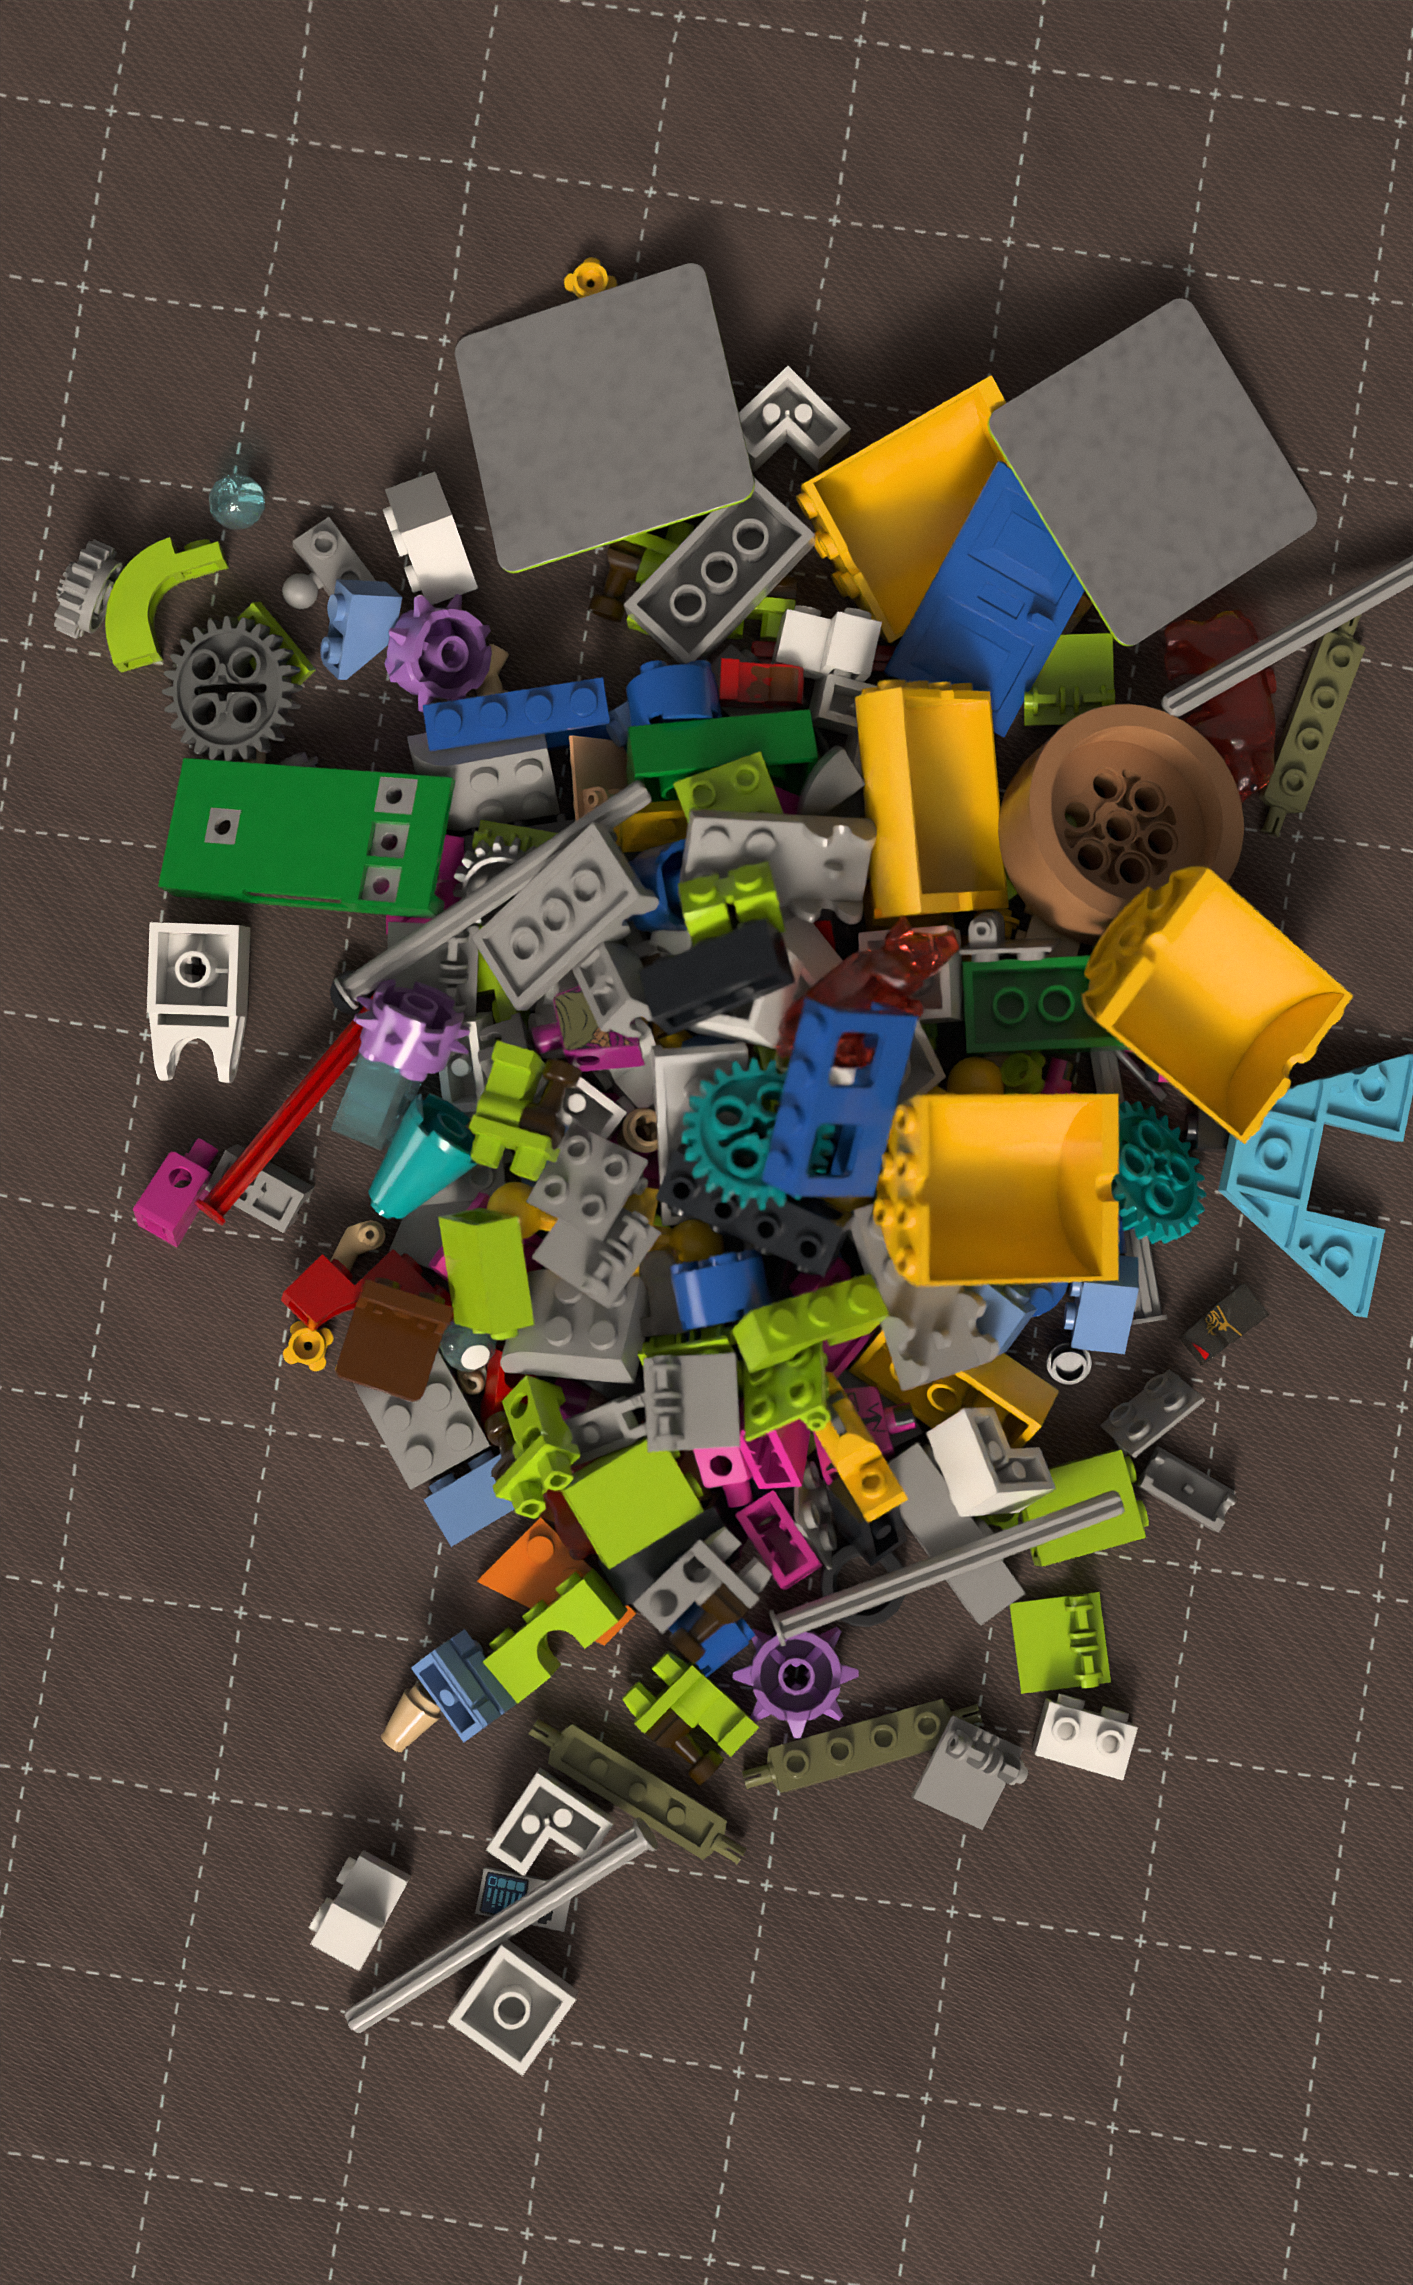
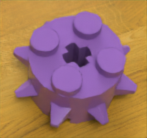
[385,594,492,712]
[354,979,470,1081]
[733,1627,859,1738]

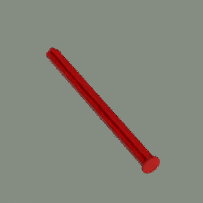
[195,993,375,1225]

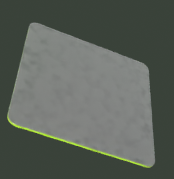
[455,263,755,573]
[987,298,1317,646]

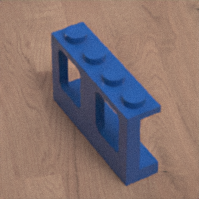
[422,677,611,752]
[762,999,918,1196]

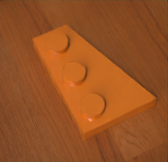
[477,1516,637,1646]

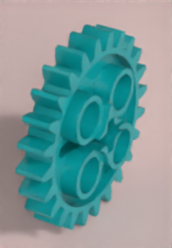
[681,1059,835,1210]
[1111,1101,1206,1244]

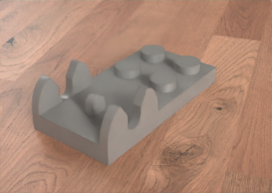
[678,809,877,924]
[472,822,659,1011]
[651,1040,752,1226]
[850,1204,999,1391]

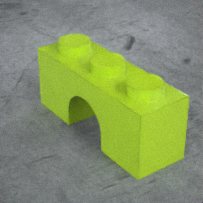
[732,1273,889,1372]
[483,1568,628,1704]

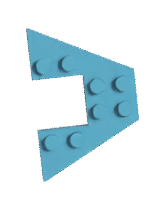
[1218,1053,1413,1318]

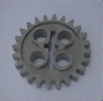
[162,616,303,762]

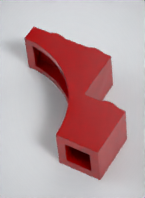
[281,1249,454,1332]

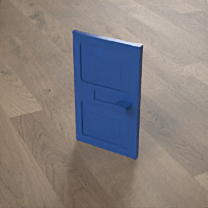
[884,461,1085,737]

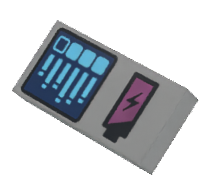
[475,1867,571,1932]

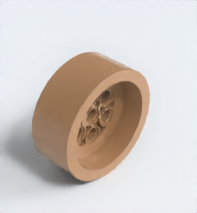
[998,704,1244,947]

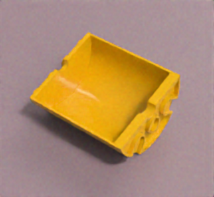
[796,375,1011,643]
[855,680,1009,919]
[1082,866,1353,1144]
[873,1094,1118,1286]

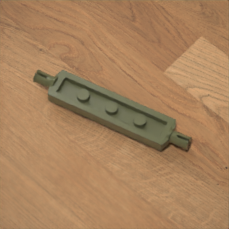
[1259,614,1366,837]
[742,1698,982,1794]
[528,1718,747,1865]

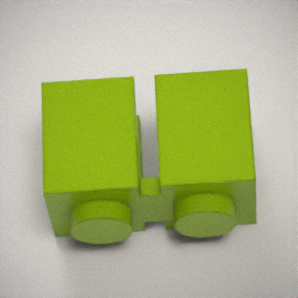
[678,861,786,948]

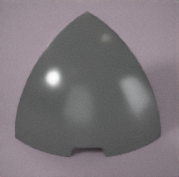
[796,745,865,818]

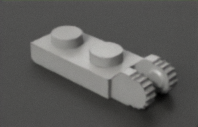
[563,1390,647,1468]

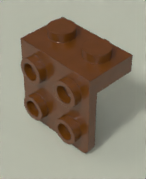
[335,1278,454,1402]

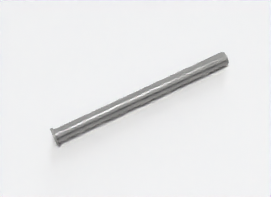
[1161,555,1413,718]
[334,780,652,1010]
[1089,1051,1168,1325]
[769,1490,1124,1646]
[344,1817,658,2033]

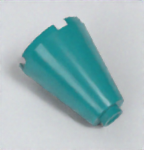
[368,1094,478,1219]

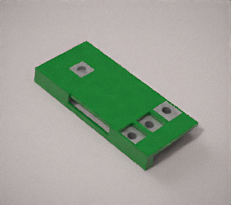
[158,758,456,919]

